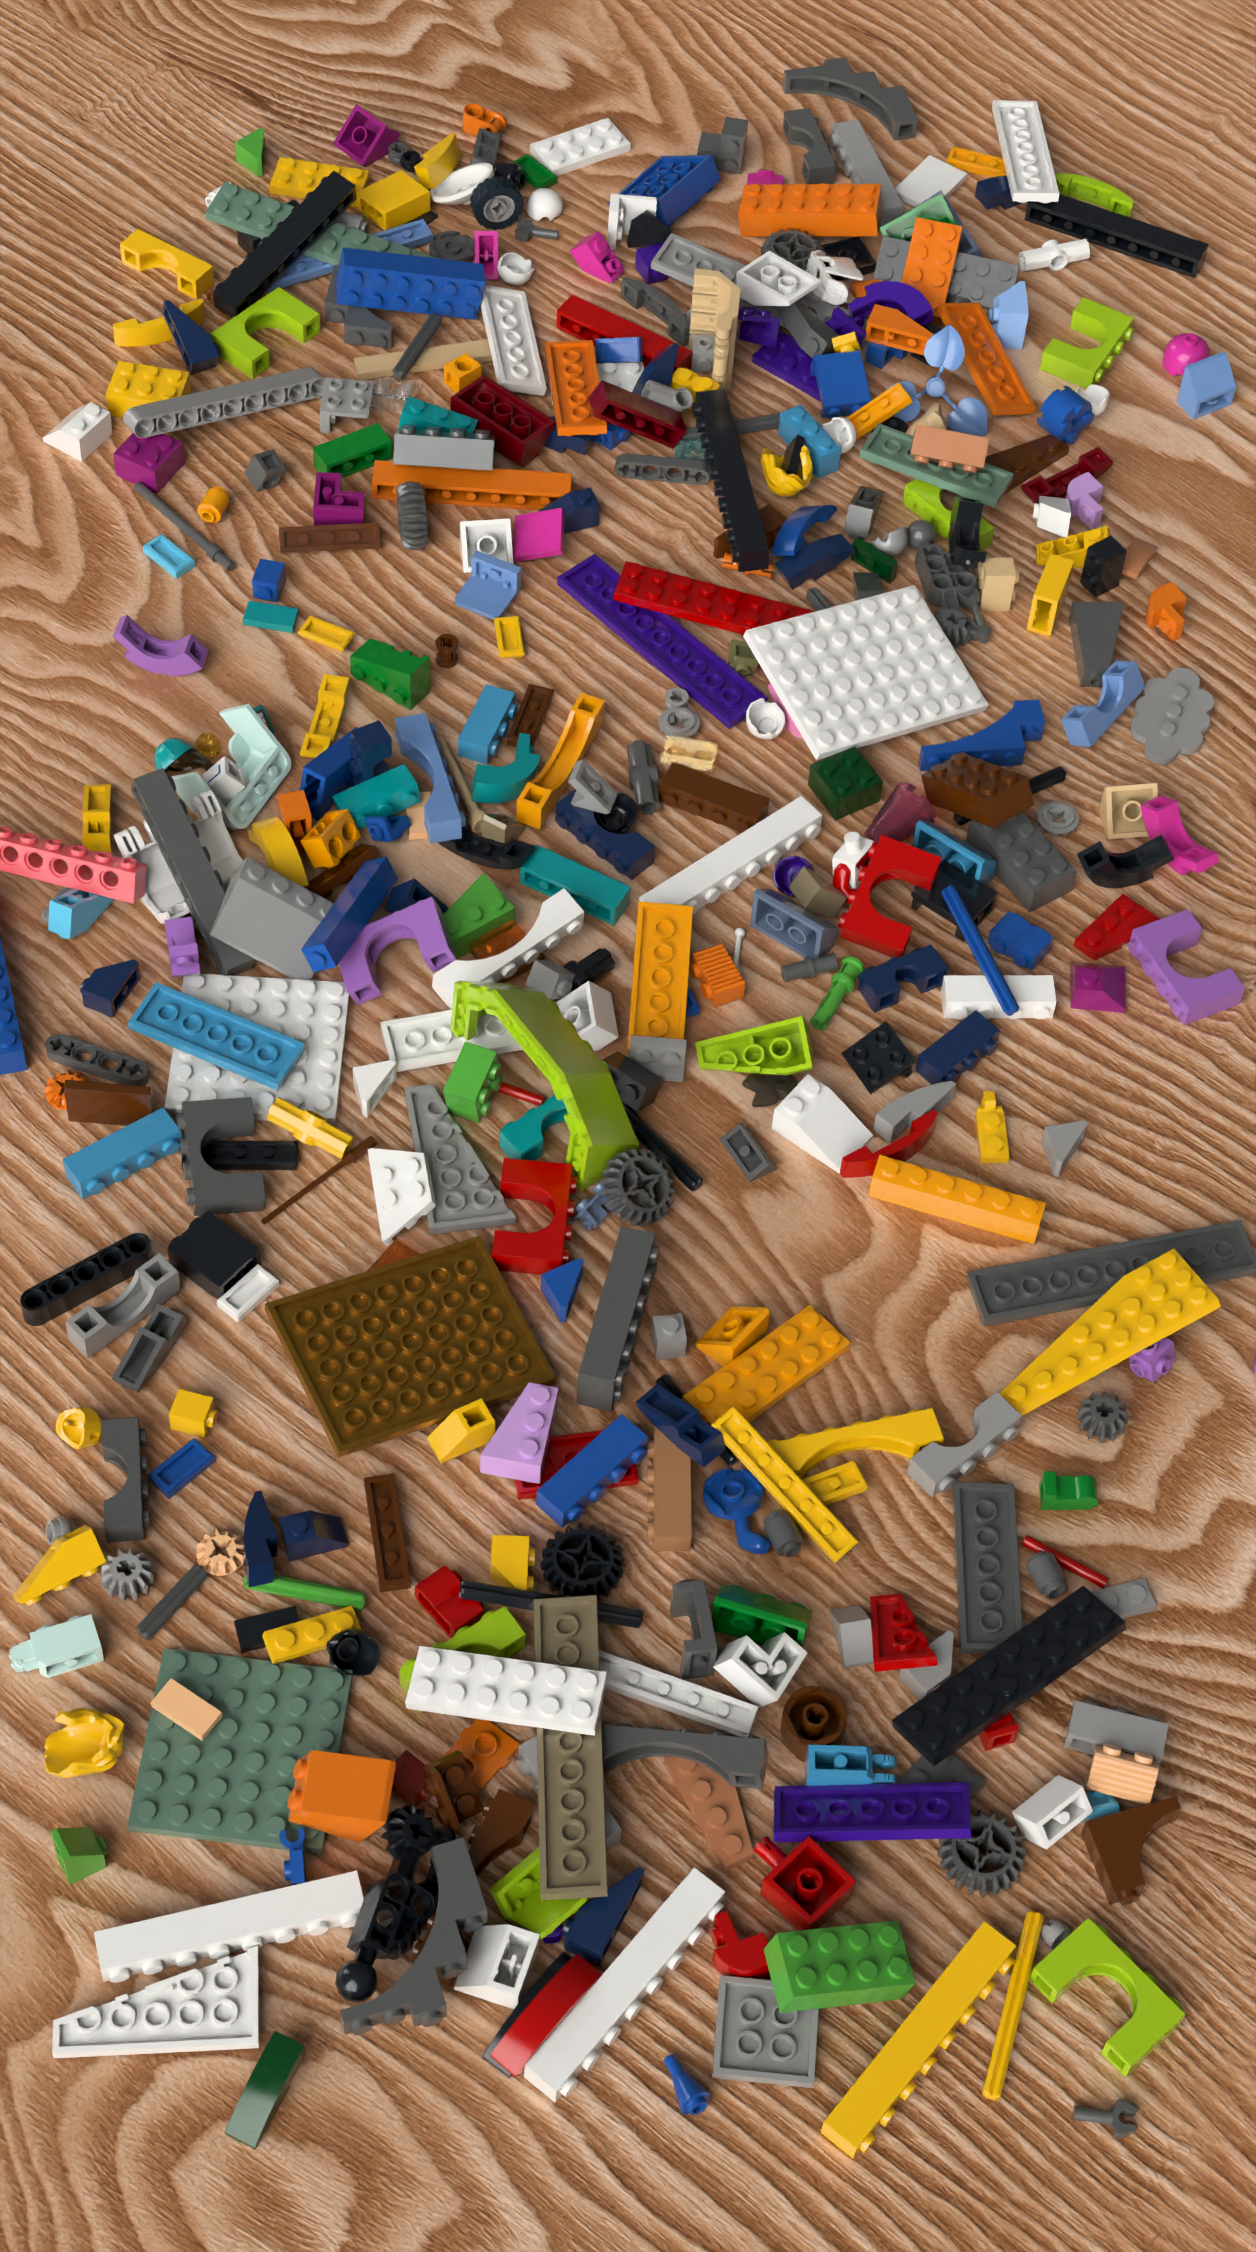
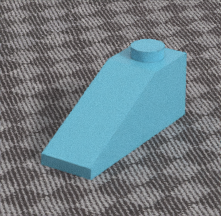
[48,889,114,939]

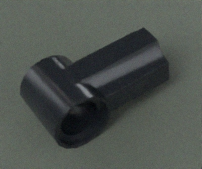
[563,948,615,991]

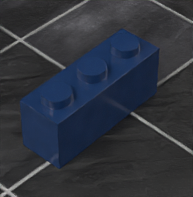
[916,1011,1000,1085]

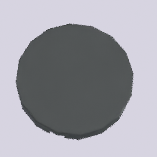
[429,231,474,262]

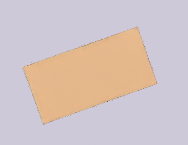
[405,791,431,840]
[151,1678,222,1741]

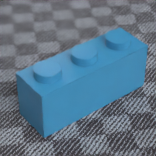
[778,404,841,479]
[458,684,518,765]

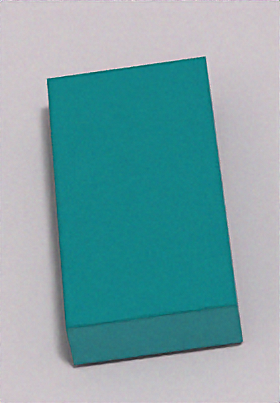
[243,601,299,633]

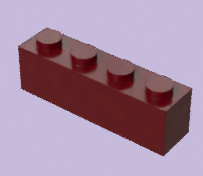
[588,380,687,449]

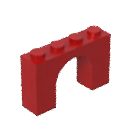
[838,835,942,958]
[492,1158,577,1275]

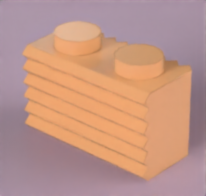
[1086,1743,1159,1805]

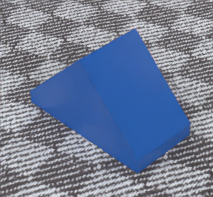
[541,1259,584,1323]

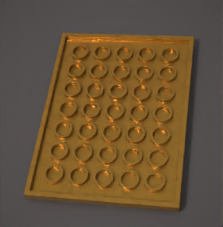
[264,1236,557,1458]

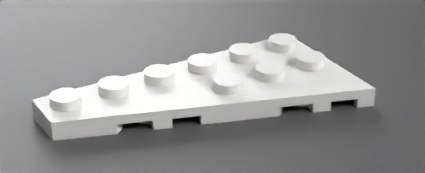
[52,1945,259,2058]

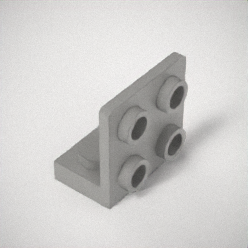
[320,377,373,433]

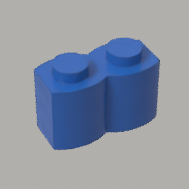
[988,912,1053,970]

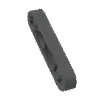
[615,453,710,485]
[45,1034,149,1086]

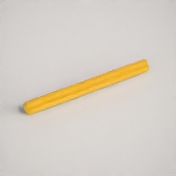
[982,1911,1044,2101]

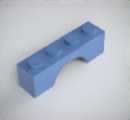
[1061,660,1145,747]

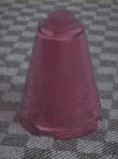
[864,782,936,843]

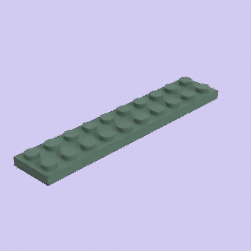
[205,181,436,266]

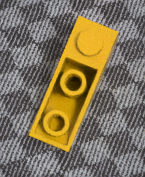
[1036,526,1113,569]
[13,1525,106,1605]

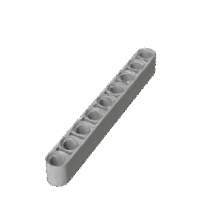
[123,367,325,438]

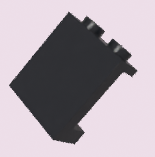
[911,860,998,942]

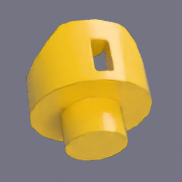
[56,1406,102,1449]

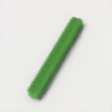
[244,1575,366,1611]

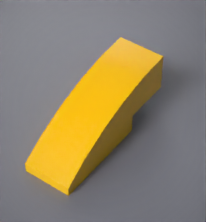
[414,133,462,189]
[82,784,112,853]

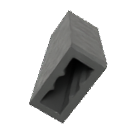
[1069,602,1123,687]

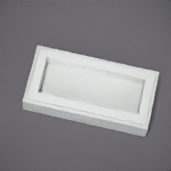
[217,1264,280,1323]

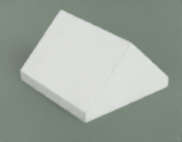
[460,518,513,573]

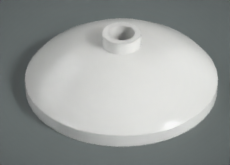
[430,163,494,205]

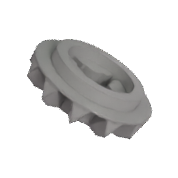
[658,707,700,742]
[1036,801,1079,837]

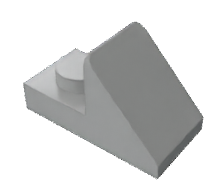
[568,759,618,814]

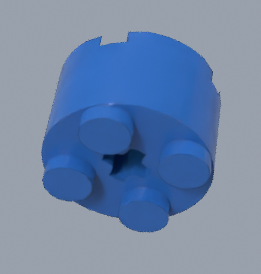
[1037,386,1095,445]

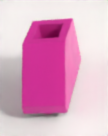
[569,231,625,283]

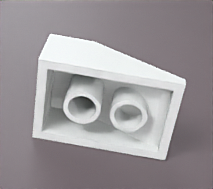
[736,251,821,306]
[772,1074,873,1174]

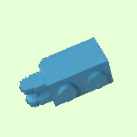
[805,1745,897,1786]

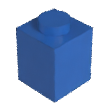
[252,559,286,602]

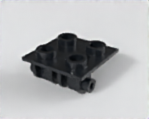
[841,1021,916,1094]

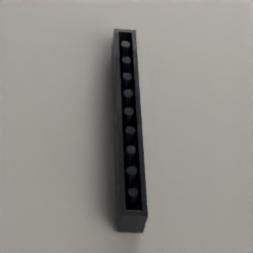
[692,389,769,572]

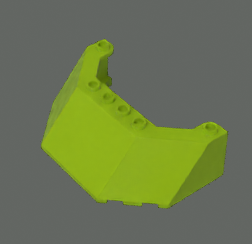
[450,980,639,1191]

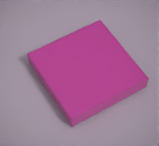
[513,508,565,562]

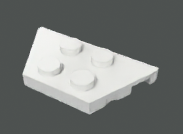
[368,1148,436,1247]

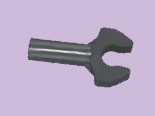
[515,219,559,242]
[1073,2100,1137,2138]

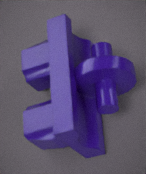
[825,307,866,348]

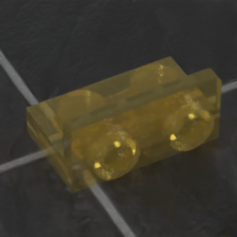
[660,735,718,772]

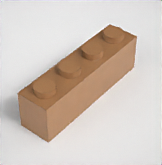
[647,1428,692,1551]

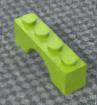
[902,479,994,550]
[399,1606,526,1713]

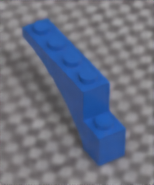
[918,700,1045,771]

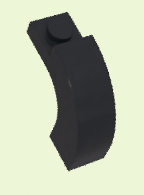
[949,497,987,568]
[1077,835,1174,888]

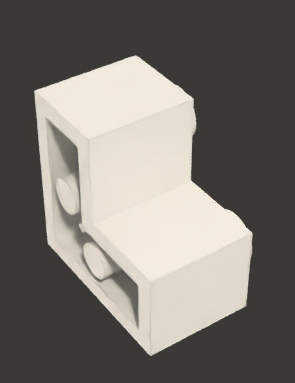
[713,1632,808,1708]

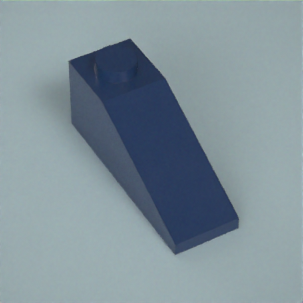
[162,300,221,375]
[537,488,600,534]
[561,1867,645,1967]

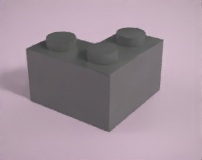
[697,117,748,174]

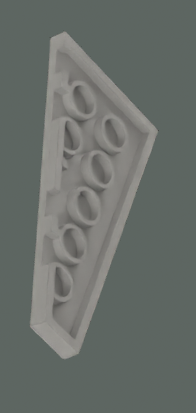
[404,1084,516,1235]

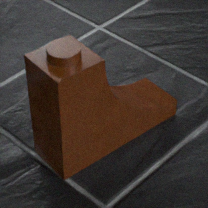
[1081,1797,1181,1905]

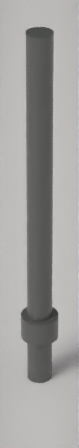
[134,482,235,571]

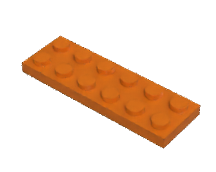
[937,302,1036,416]
[545,340,607,436]

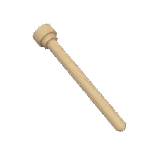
[436,737,488,834]

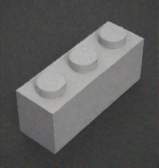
[1063,1700,1169,1765]

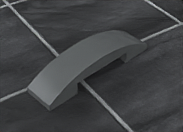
[621,277,688,347]

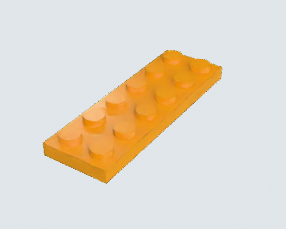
[627,901,693,1054]
[682,1305,851,1425]

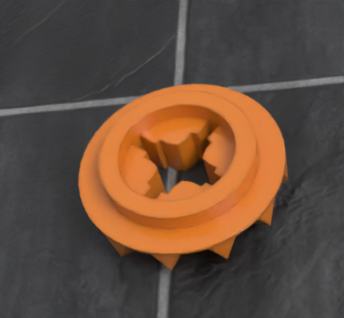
[44,1069,89,1110]

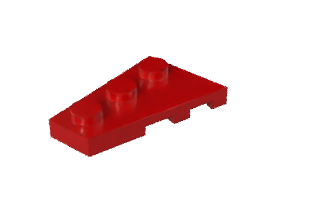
[1073,894,1160,961]
[870,1594,938,1672]

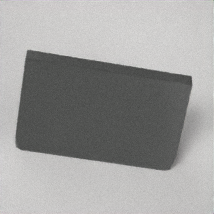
[720,1122,777,1182]

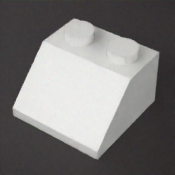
[43,402,113,462]
[556,981,619,1051]

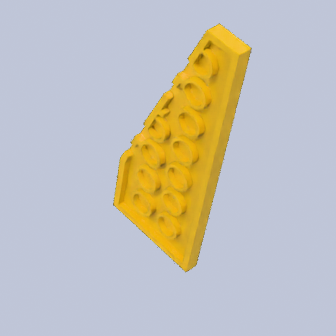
[999,1249,1221,1416]

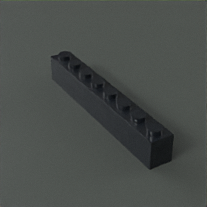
[213,171,356,318]
[1025,194,1209,278]

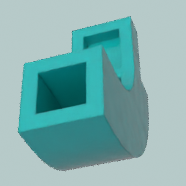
[471,733,540,803]

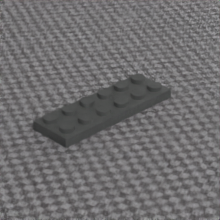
[952,1482,1022,1654]

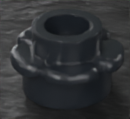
[400,151,422,172]

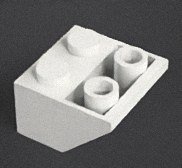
[454,1924,540,2009]

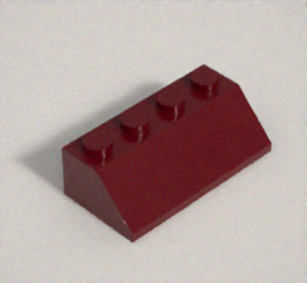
[450,375,556,467]

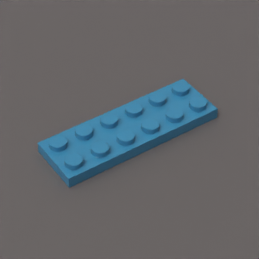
[128,982,305,1091]

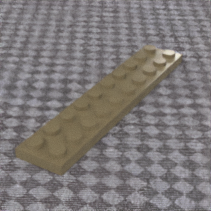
[534,1595,608,1901]

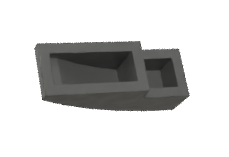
[111,1303,188,1393]

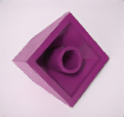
[1070,962,1126,1013]

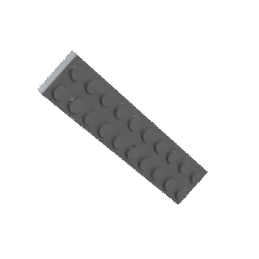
[966,1220,1256,1326]

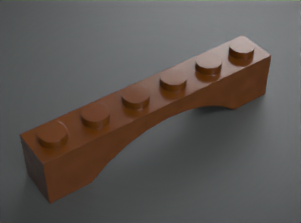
[411,1789,535,1988]

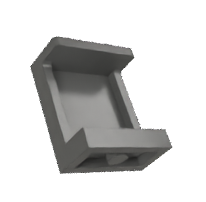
[670,1579,717,1680]

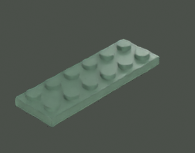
[859,423,1014,508]

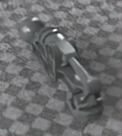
[907,519,992,649]

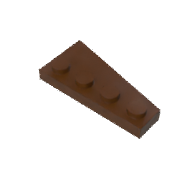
[985,435,1069,494]

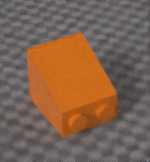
[287,1750,396,1843]

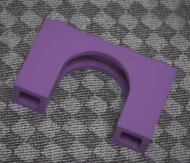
[339,897,457,1005]
[1128,909,1245,1025]

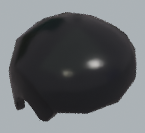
[597,793,638,834]

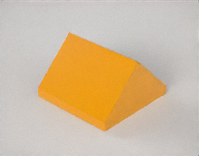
[695,1306,770,1367]

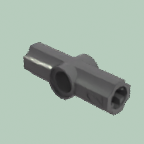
[627,740,660,815]

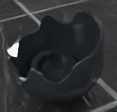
[326,1628,381,1676]

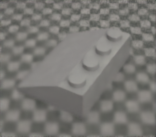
[210,857,334,980]

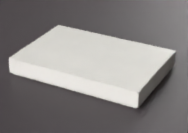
[895,155,968,207]

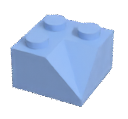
[987,281,1029,349]

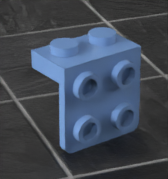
[455,550,522,620]

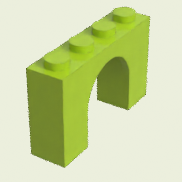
[211,287,320,379]
[1040,297,1135,389]
[1029,1917,1186,2078]

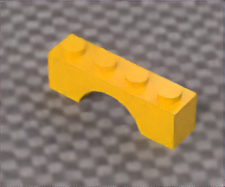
[120,229,214,299]

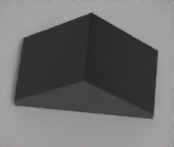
[626,210,672,248]

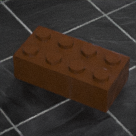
[921,752,1034,828]

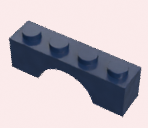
[555,789,655,880]

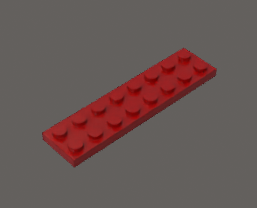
[613,561,815,635]

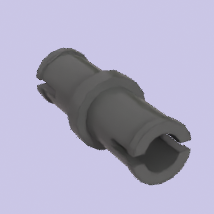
[781,953,838,982]

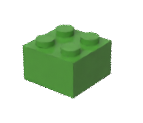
[443,1041,503,1124]

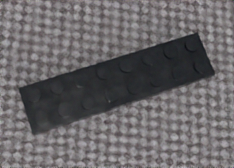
[892,1586,1126,1766]

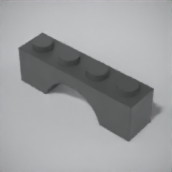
[782,108,838,184]
[101,1417,150,1543]

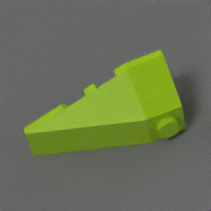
[695,1016,814,1075]

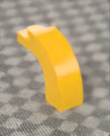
[247,816,309,887]

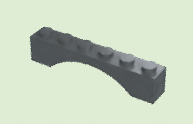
[602,1723,768,1789]

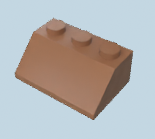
[909,424,990,474]

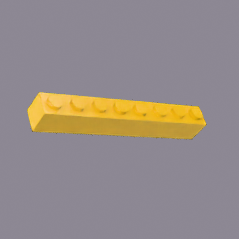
[821,1921,1016,2159]

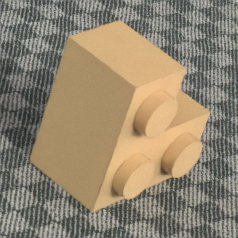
[974,557,1019,611]

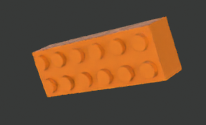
[738,183,883,237]

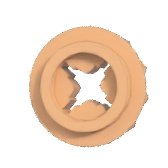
[196,1529,244,1576]

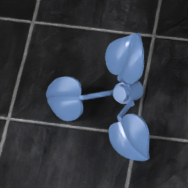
[887,325,988,437]

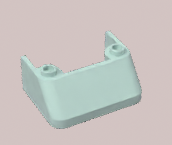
[172,704,291,830]

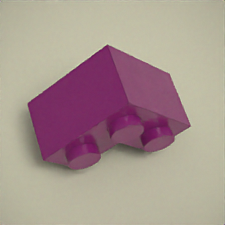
[313,472,365,526]

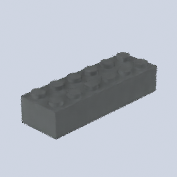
[577,1226,659,1412]

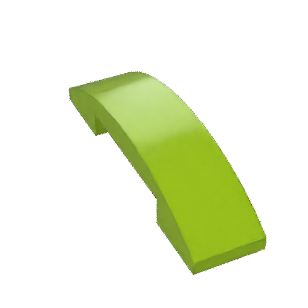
[1054,173,1134,218]

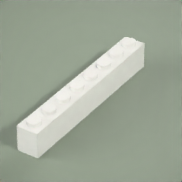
[639,796,822,915]
[524,1867,725,2103]
[94,1870,364,1983]

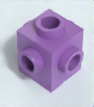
[1129,1337,1176,1383]

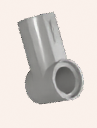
[641,380,693,413]

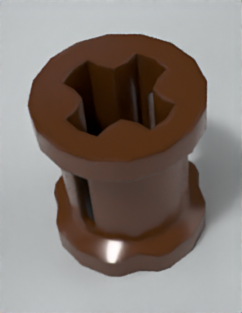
[435,634,458,668]

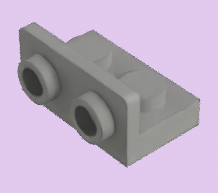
[629,1035,687,1082]

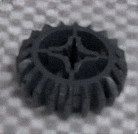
[541,1522,624,1602]

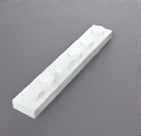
[599,1650,758,1737]

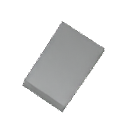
[1041,1120,1088,1178]
[829,1605,873,1669]

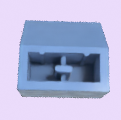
[1177,352,1236,420]

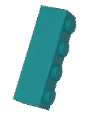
[520,845,631,926]

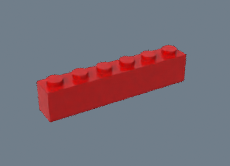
[556,294,692,373]

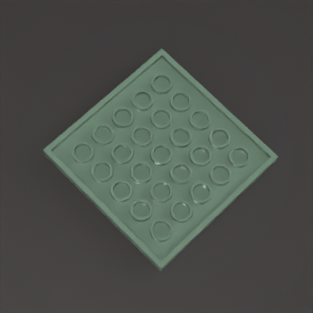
[127,1648,353,1854]

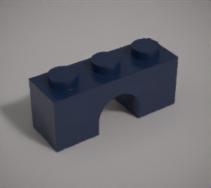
[348,720,392,787]
[858,945,948,1013]

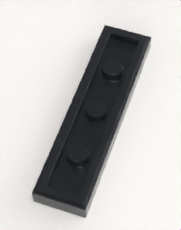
[181,1141,298,1170]

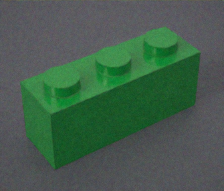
[313,423,392,478]

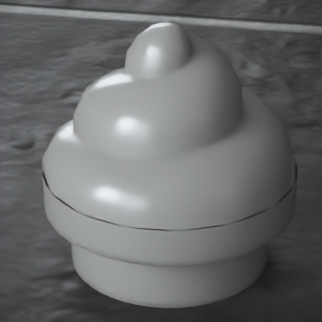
[46,1516,78,1545]

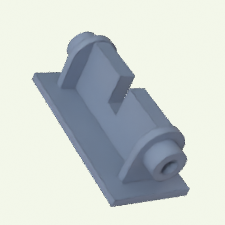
[571,1178,613,1230]

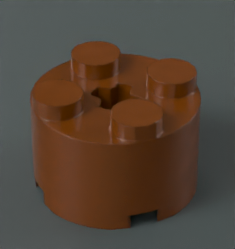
[780,1685,847,1762]

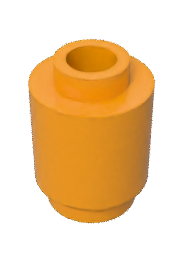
[197,486,229,523]

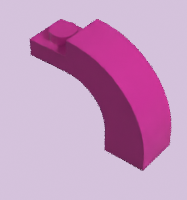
[1140,795,1219,875]

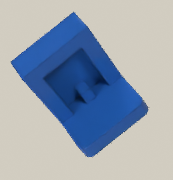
[596,423,631,451]
[364,815,411,842]

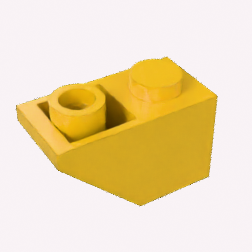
[427,1398,495,1464]
[490,1535,535,1591]

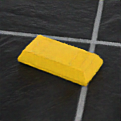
[298,616,355,652]
[494,616,525,659]

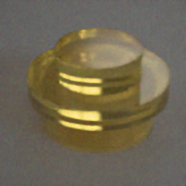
[194,733,221,758]

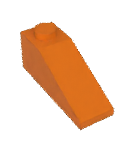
[865,304,934,355]

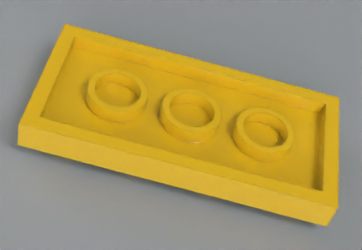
[269,157,369,207]

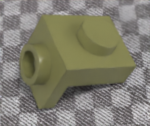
[728,639,759,676]

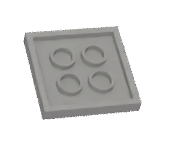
[712,1975,819,2088]

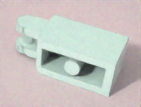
[9,1614,104,1678]

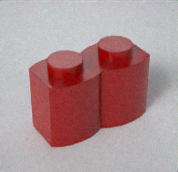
[414,1565,484,1638]

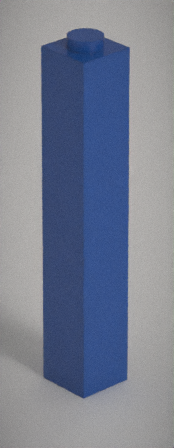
[301,856,398,972]

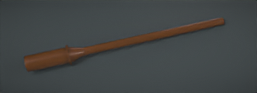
[261,1136,377,1225]

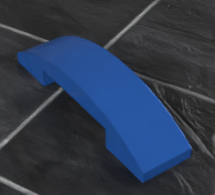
[772,505,837,556]

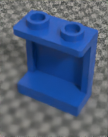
[810,351,871,419]

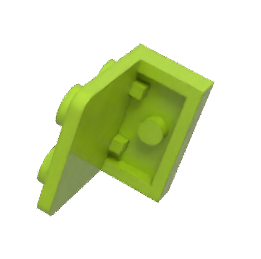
[489,1848,588,1939]

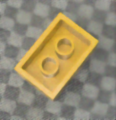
[106,361,191,418]

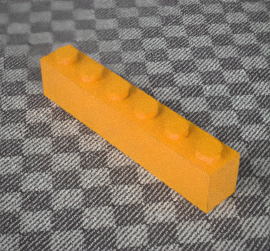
[869,1155,1046,1244]

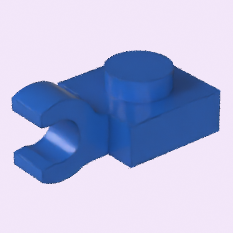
[280,1828,307,1885]

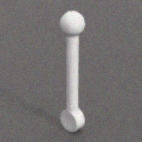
[733,928,745,972]

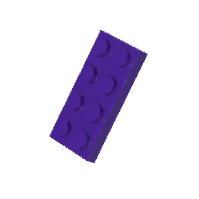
[752,331,821,401]

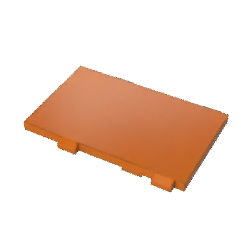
[443,1719,520,1794]

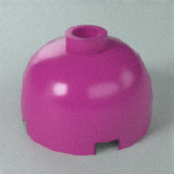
[1162,333,1210,377]

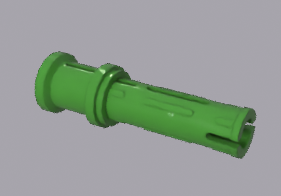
[810,956,865,1030]

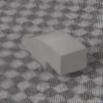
[873,1081,956,1143]

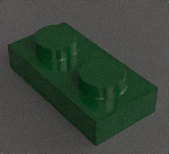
[851,537,898,584]

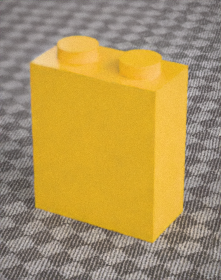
[358,170,431,231]
[1026,554,1074,637]

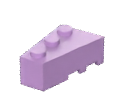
[480,1382,559,1484]

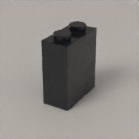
[167,1211,261,1300]

